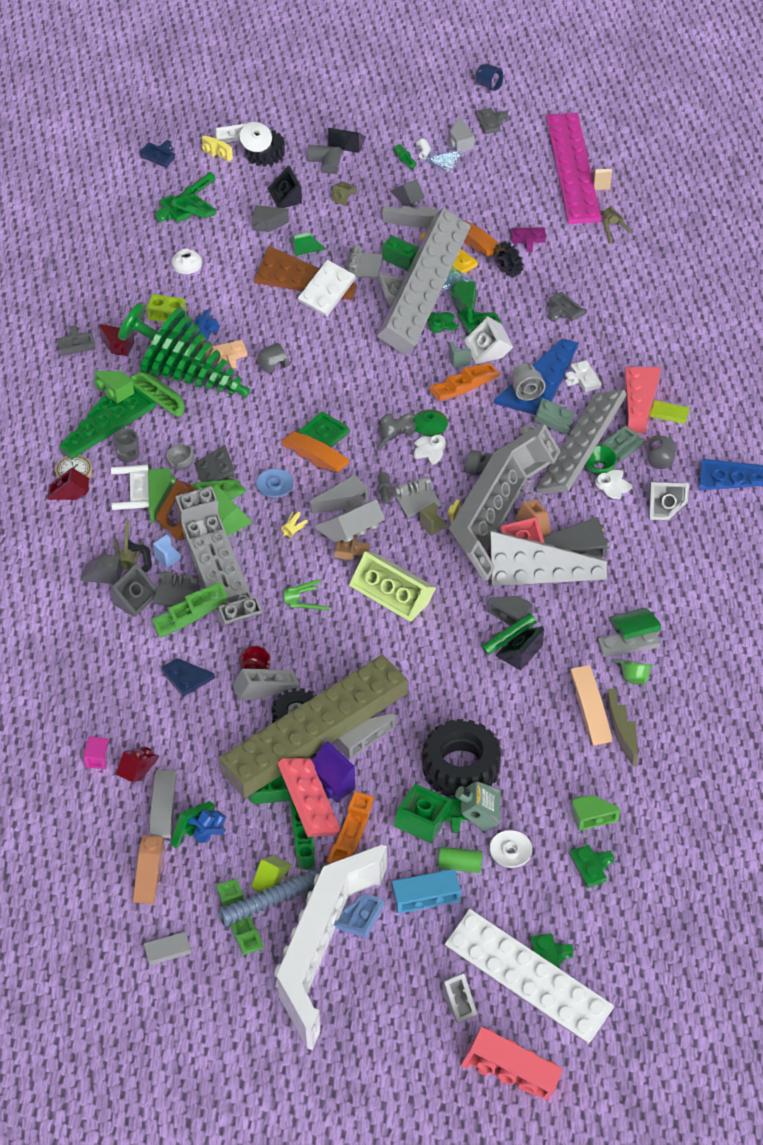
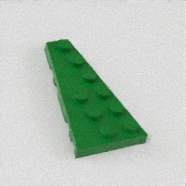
[59,386,156,460]

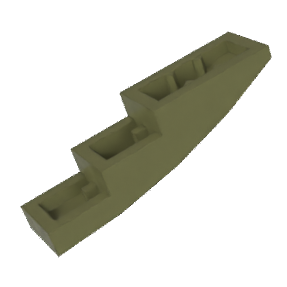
[607,689,638,766]

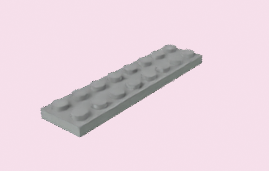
[536,389,627,494]

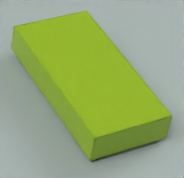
[650,400,690,424]

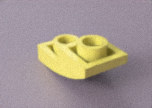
[202,136,233,161]

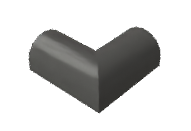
[308,145,342,174]

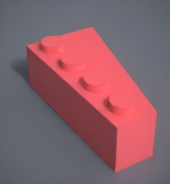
[624,367,661,433]
[460,1027,563,1100]

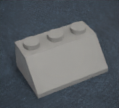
[315,499,385,543]

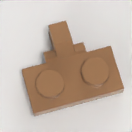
[334,534,370,560]

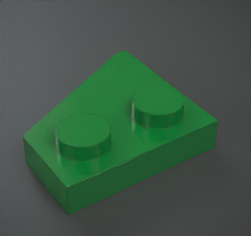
[457,312,502,335]

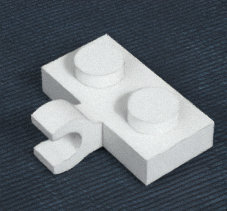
[564,360,601,393]

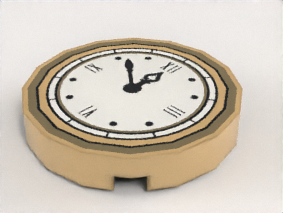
[55,455,92,479]

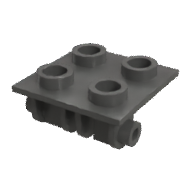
[194,445,235,482]
[153,570,199,607]

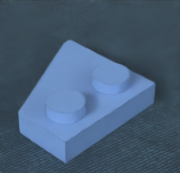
[334,894,385,938]

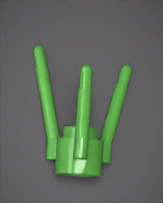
[283,579,330,610]

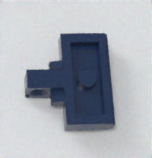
[139,140,175,168]

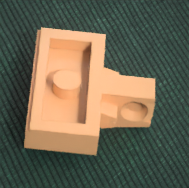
[212,340,247,368]

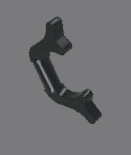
[128,539,152,573]

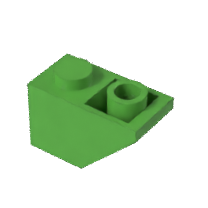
[94,371,134,403]

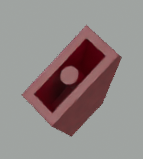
[99,324,135,356]
[47,468,89,500]

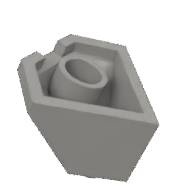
[649,481,689,520]

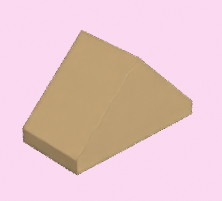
[591,169,612,190]

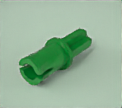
[393,144,417,169]

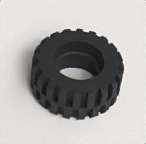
[422,719,501,798]

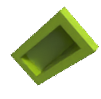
[251,855,292,893]

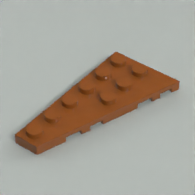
[254,246,357,300]

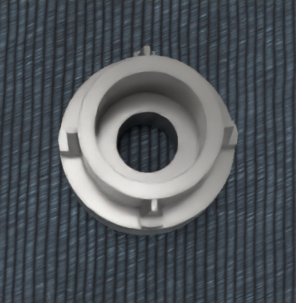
[512,363,545,401]

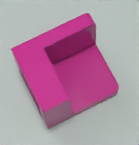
[83,736,109,769]

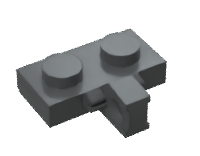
[476,108,508,134]
[548,292,585,322]
[57,325,96,356]

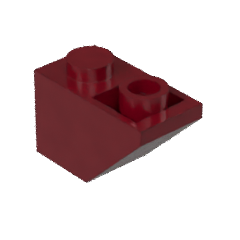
[116,746,159,782]

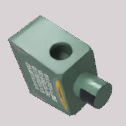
[455,782,501,831]

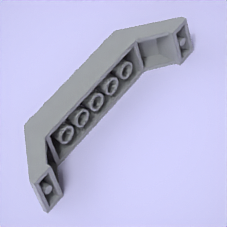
[449,424,561,581]

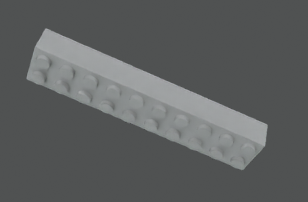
[377,207,471,355]

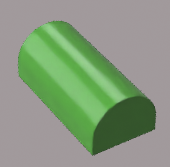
[438,847,483,873]

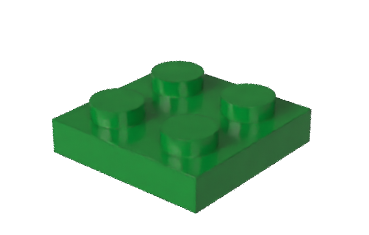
[298,411,350,448]

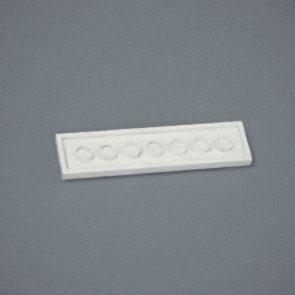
[445,909,614,1044]

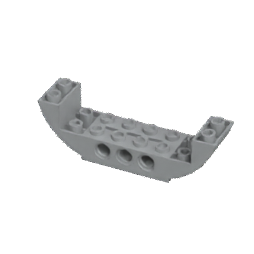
[175,486,262,626]

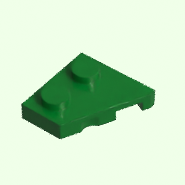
[171,193,217,218]
[170,801,215,849]

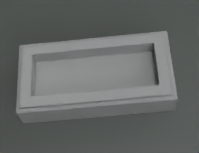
[144,932,192,966]

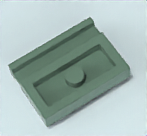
[534,398,575,434]
[601,426,645,463]

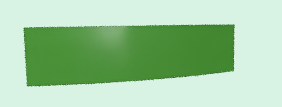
[152,582,228,638]

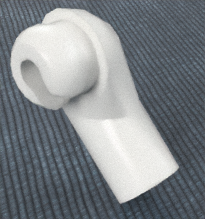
[416,139,431,159]

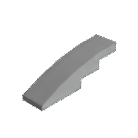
[383,206,440,228]
[149,770,177,838]

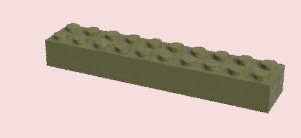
[219,654,408,799]

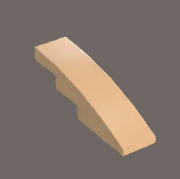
[570,665,612,746]

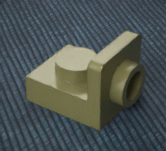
[331,182,357,205]

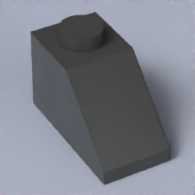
[390,179,425,207]
[252,205,289,232]
[80,554,122,584]
[487,596,533,626]

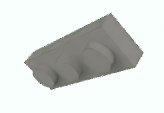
[598,632,660,657]

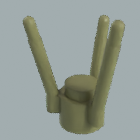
[602,207,632,244]
[114,519,144,569]

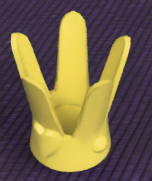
[281,511,308,538]

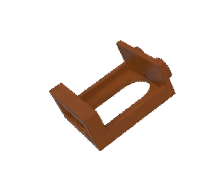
[155,480,197,540]

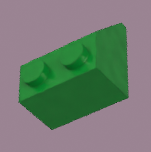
[382,236,419,271]
[394,784,453,843]

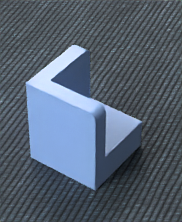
[153,535,181,568]

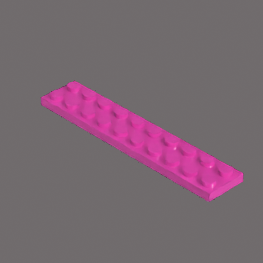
[546,113,601,224]

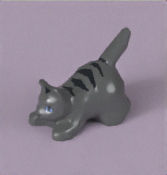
[377,413,416,450]

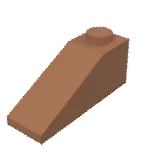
[133,835,165,904]

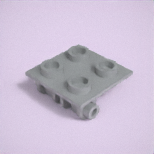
[345,245,382,278]
[392,476,441,517]

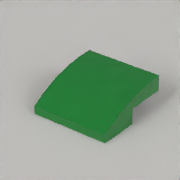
[609,607,661,640]

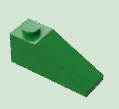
[451,281,477,323]

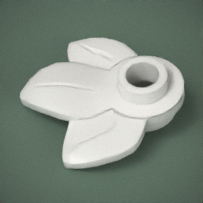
[414,435,446,465]
[595,470,632,499]

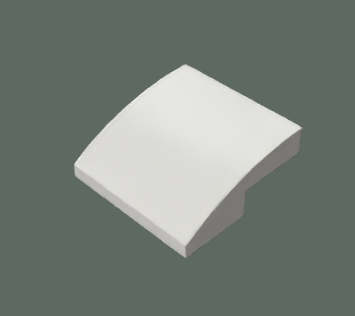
[215,124,246,143]

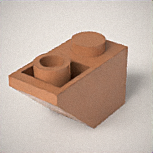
[515,500,551,537]

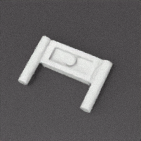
[111,465,149,510]

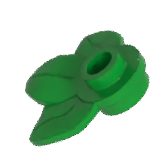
[428,312,459,333]

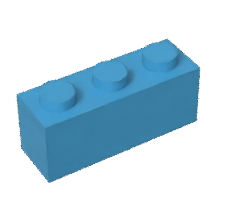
[392,869,461,914]

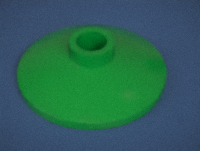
[412,409,448,436]

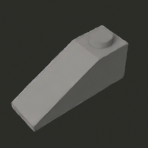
[233,669,300,700]
[334,714,396,760]

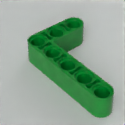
[248,775,316,870]

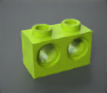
[147,294,187,322]

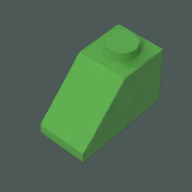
[571,795,620,831]

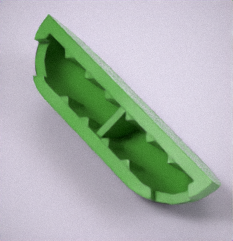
[130,372,185,417]

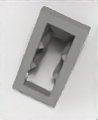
[442,973,478,1023]

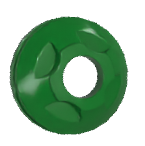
[584,445,617,474]

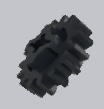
[493,241,524,278]

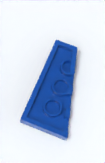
[699,459,763,490]

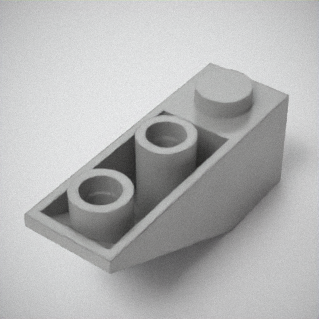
[310,475,369,514]

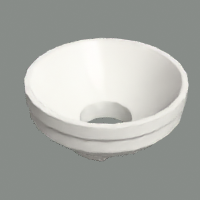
[171,249,202,274]

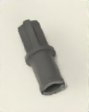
[378,472,393,504]

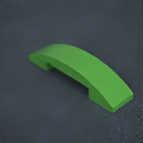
[216,878,264,955]

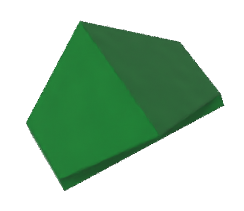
[289,232,327,256]

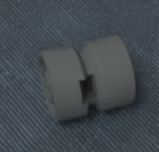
[114,428,140,462]
[466,450,493,475]

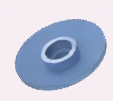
[257,469,294,498]

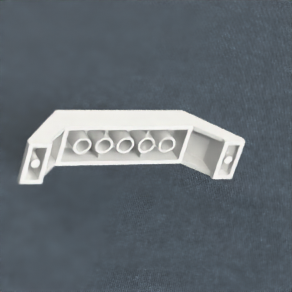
[275,845,387,1050]

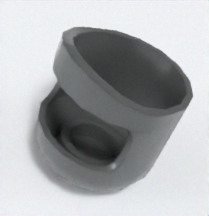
[257,343,290,373]
[648,435,676,469]

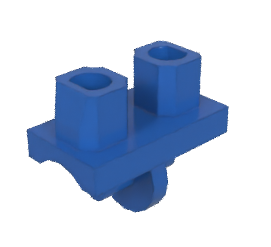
[195,310,220,344]
[189,810,227,843]

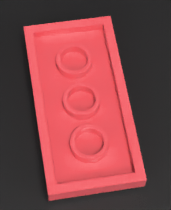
[277,758,341,837]

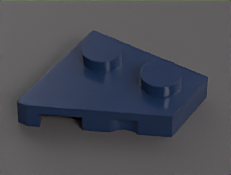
[161,658,215,697]

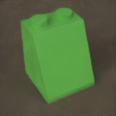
[213,485,252,536]

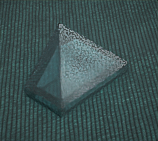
[426,150,461,172]
[442,267,473,289]

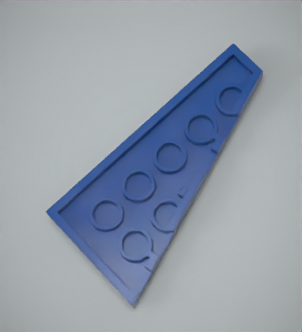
[494,338,579,415]

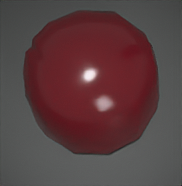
[240,645,271,669]

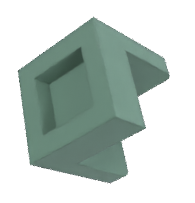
[449,342,471,368]

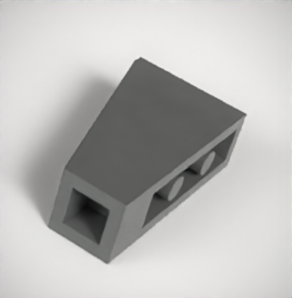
[543,517,609,558]

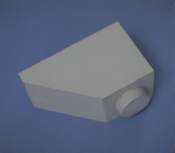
[449,118,475,153]

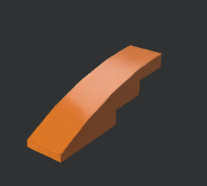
[463,220,499,256]
[429,363,500,401]
[281,431,350,472]

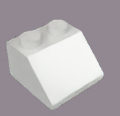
[464,317,513,364]

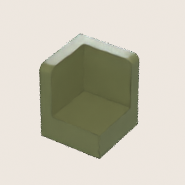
[420,503,446,536]

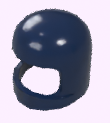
[475,63,503,91]

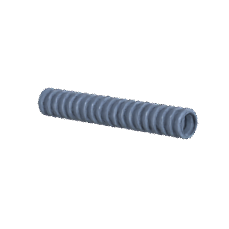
[218,862,331,927]

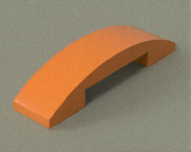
[326,791,375,864]

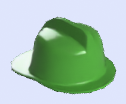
[611,658,655,684]

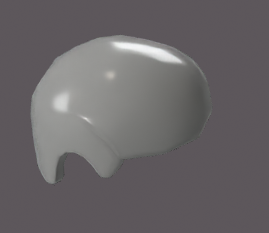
[166,442,194,470]

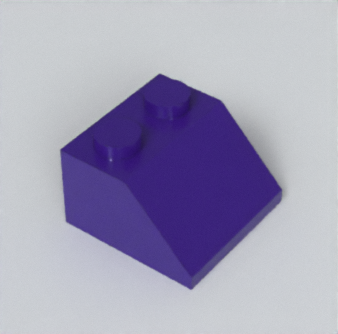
[312,741,355,803]

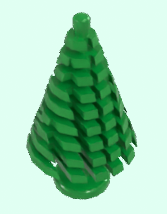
[118,302,250,398]

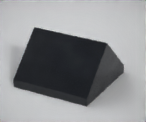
[328,127,366,153]
[267,165,302,208]
[496,626,544,671]

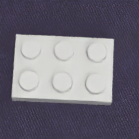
[298,260,356,317]

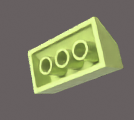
[349,551,436,622]

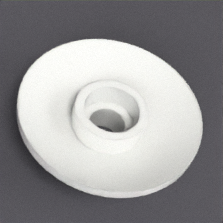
[240,122,272,152]
[490,830,532,868]

